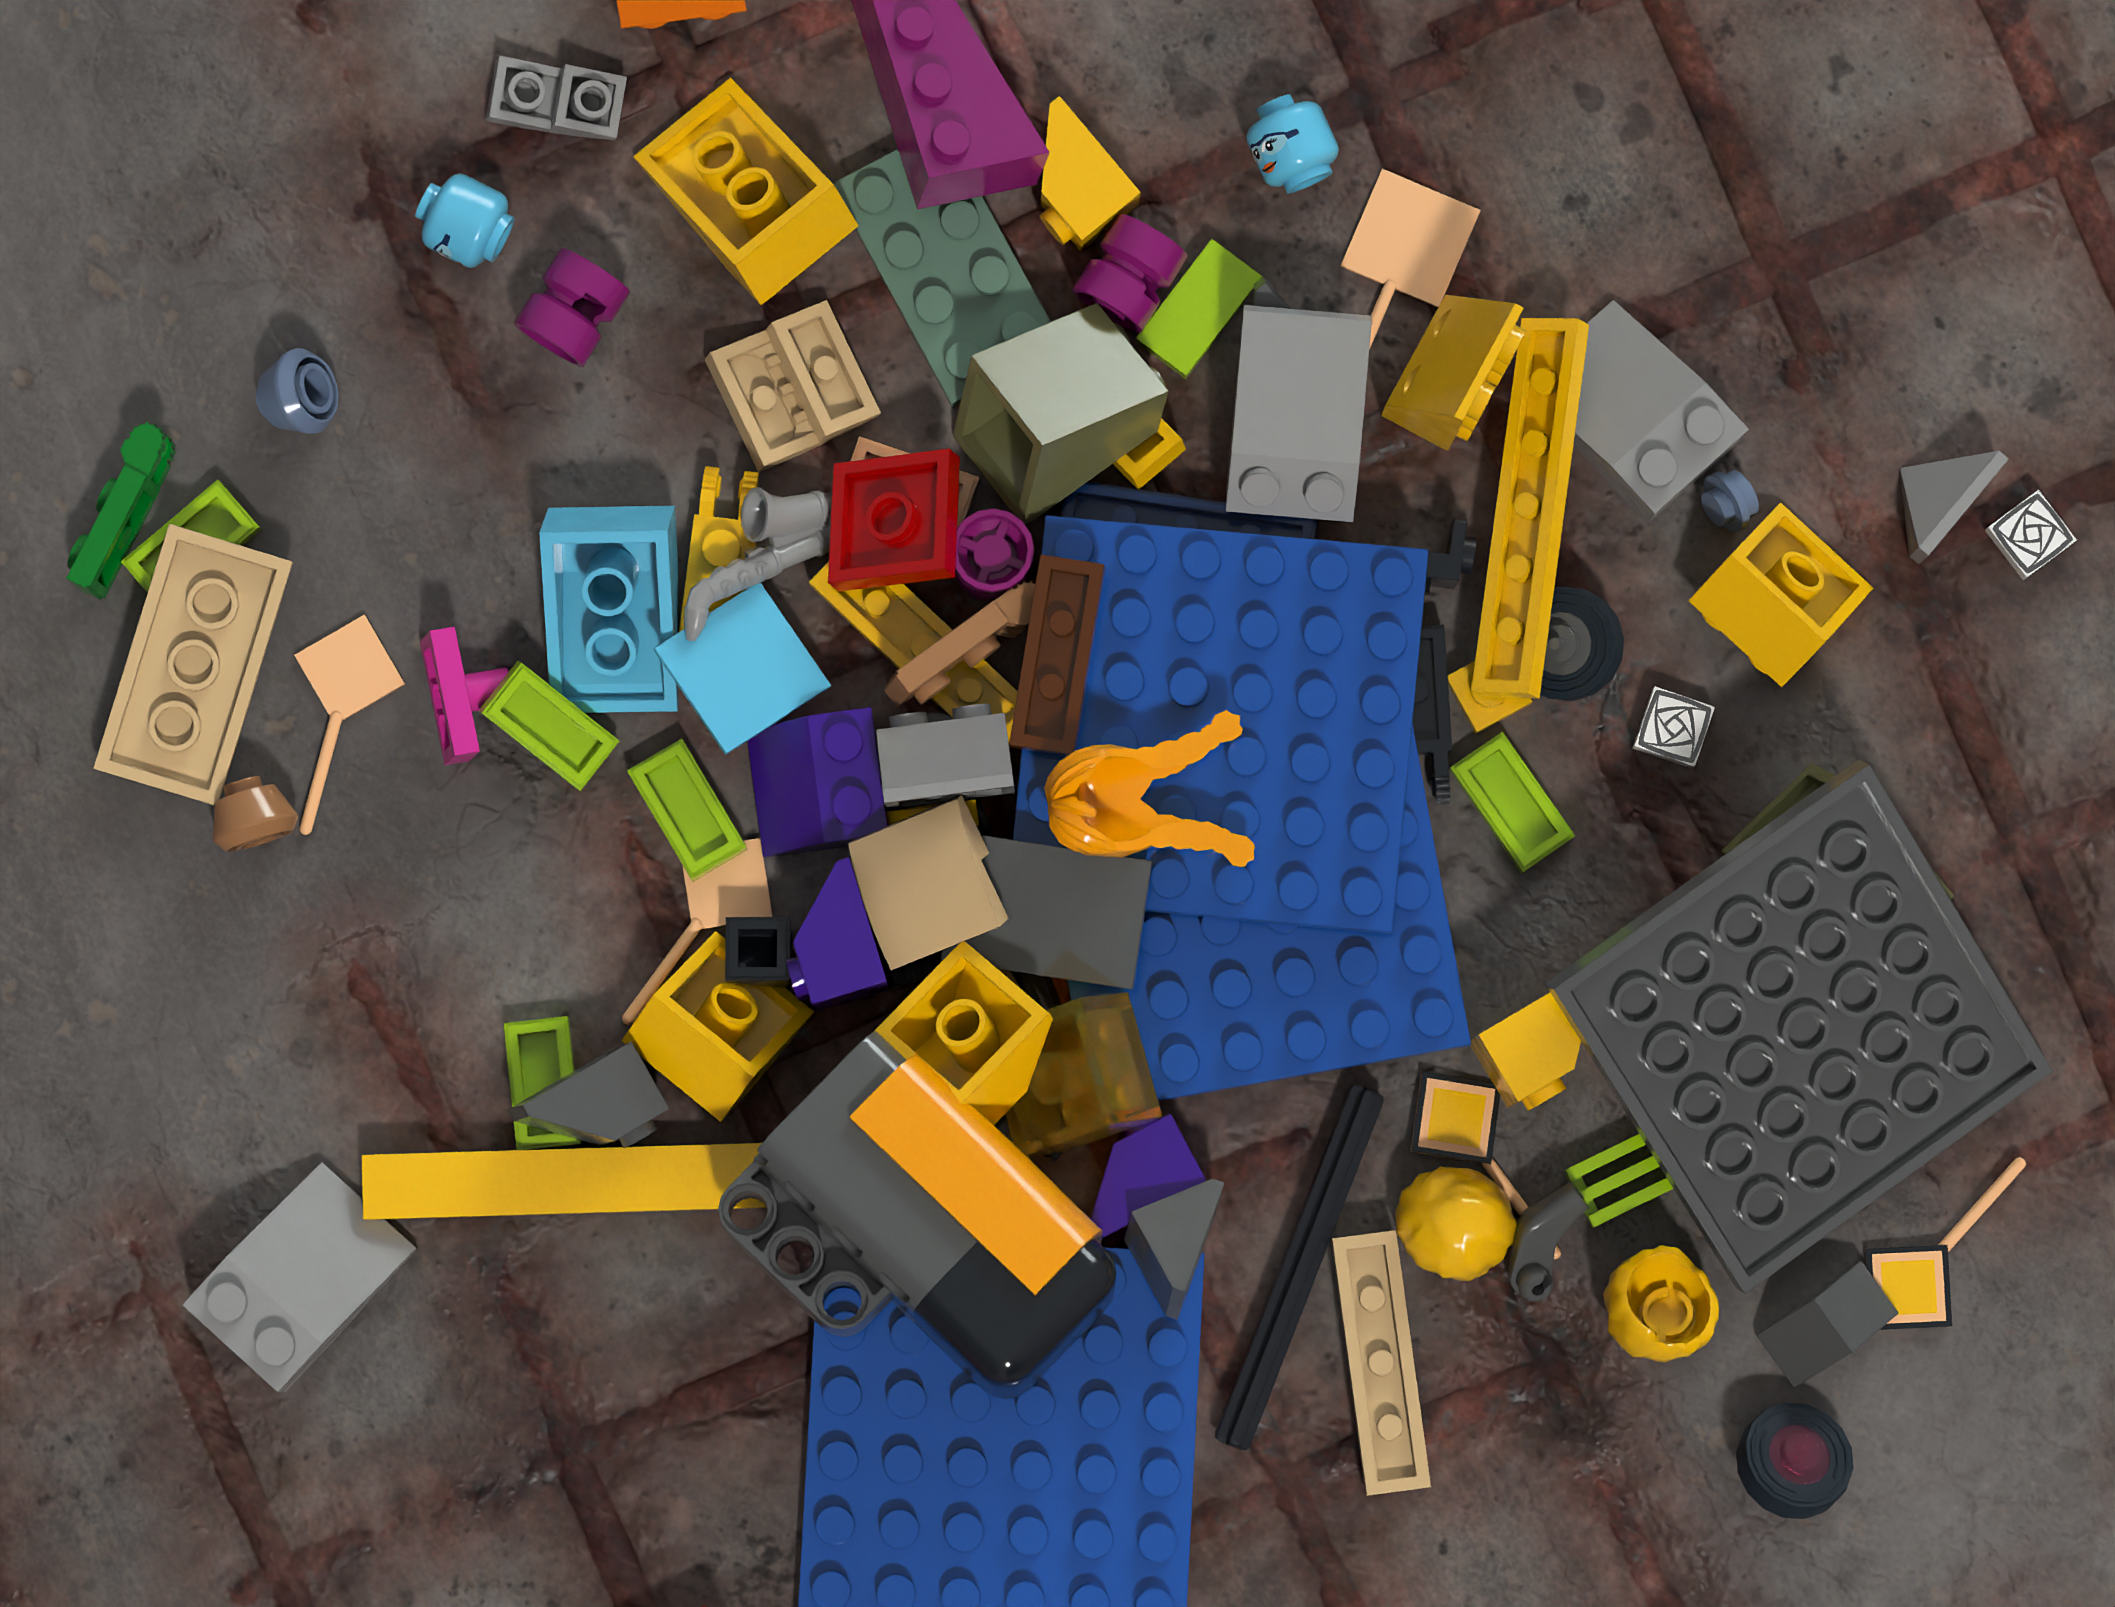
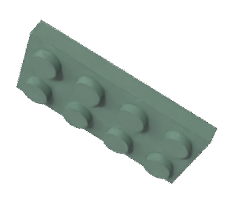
[833,149,1051,408]

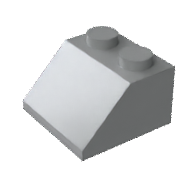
[876,704,1015,810]

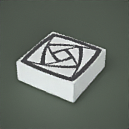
[1985,490,2077,580]
[1632,686,1715,769]

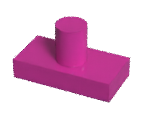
[420,627,508,766]

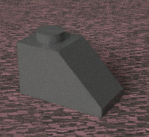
[508,1042,669,1148]

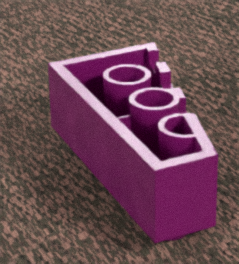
[851,0,1050,210]

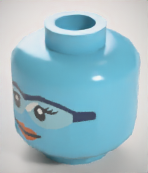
[1246,94,1339,194]
[415,173,515,268]

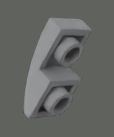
[485,55,627,140]

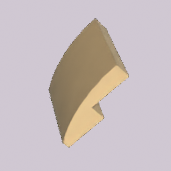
[705,300,881,472]
[848,795,1009,970]

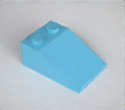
[539,506,679,713]

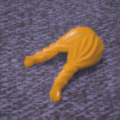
[1044,710,1255,867]

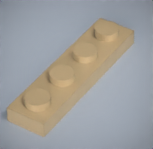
[1331,1230,1431,1496]

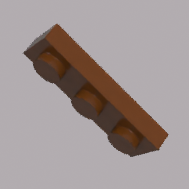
[1009,555,1106,756]

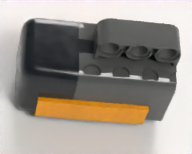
[718,1031,1116,1399]

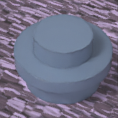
[1701,470,1759,532]

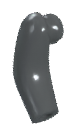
[1508,1181,1589,1302]

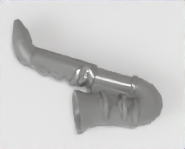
[684,487,832,641]

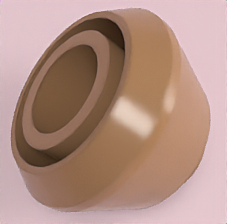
[212,776,298,852]

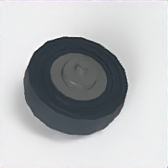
[1540,587,1624,701]

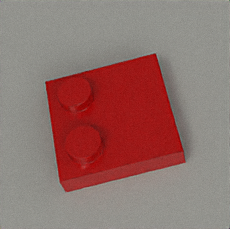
[828,448,960,592]

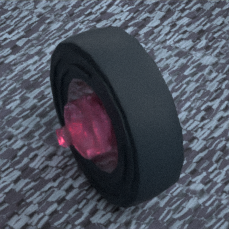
[1736,1402,1854,1519]

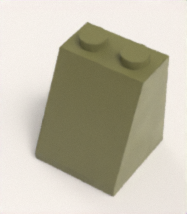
[953,303,1169,524]

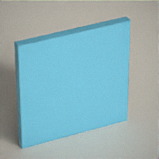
[654,582,831,755]

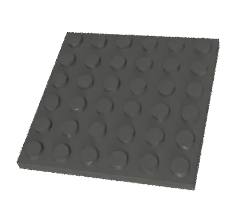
[1545,759,2053,1294]

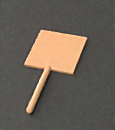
[1340,169,1481,350]

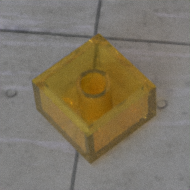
[1006,992,1162,1157]

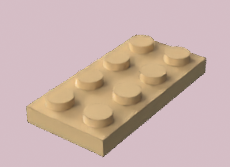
[93,524,293,805]

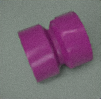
[1073,214,1188,333]
[513,248,630,367]
[954,508,1034,603]

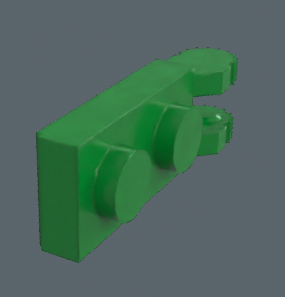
[66,422,176,600]

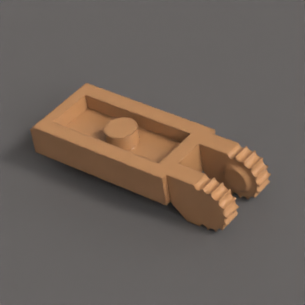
[884,581,1036,708]

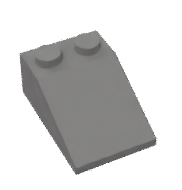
[1573,300,1749,525]
[1226,305,1372,522]
[183,1162,418,1392]

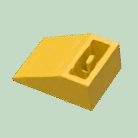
[1381,295,1526,451]

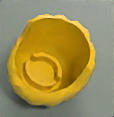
[1395,1166,1517,1281]
[1603,1245,1719,1363]

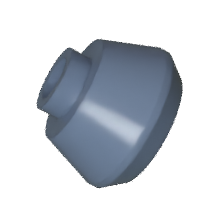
[256,348,339,434]

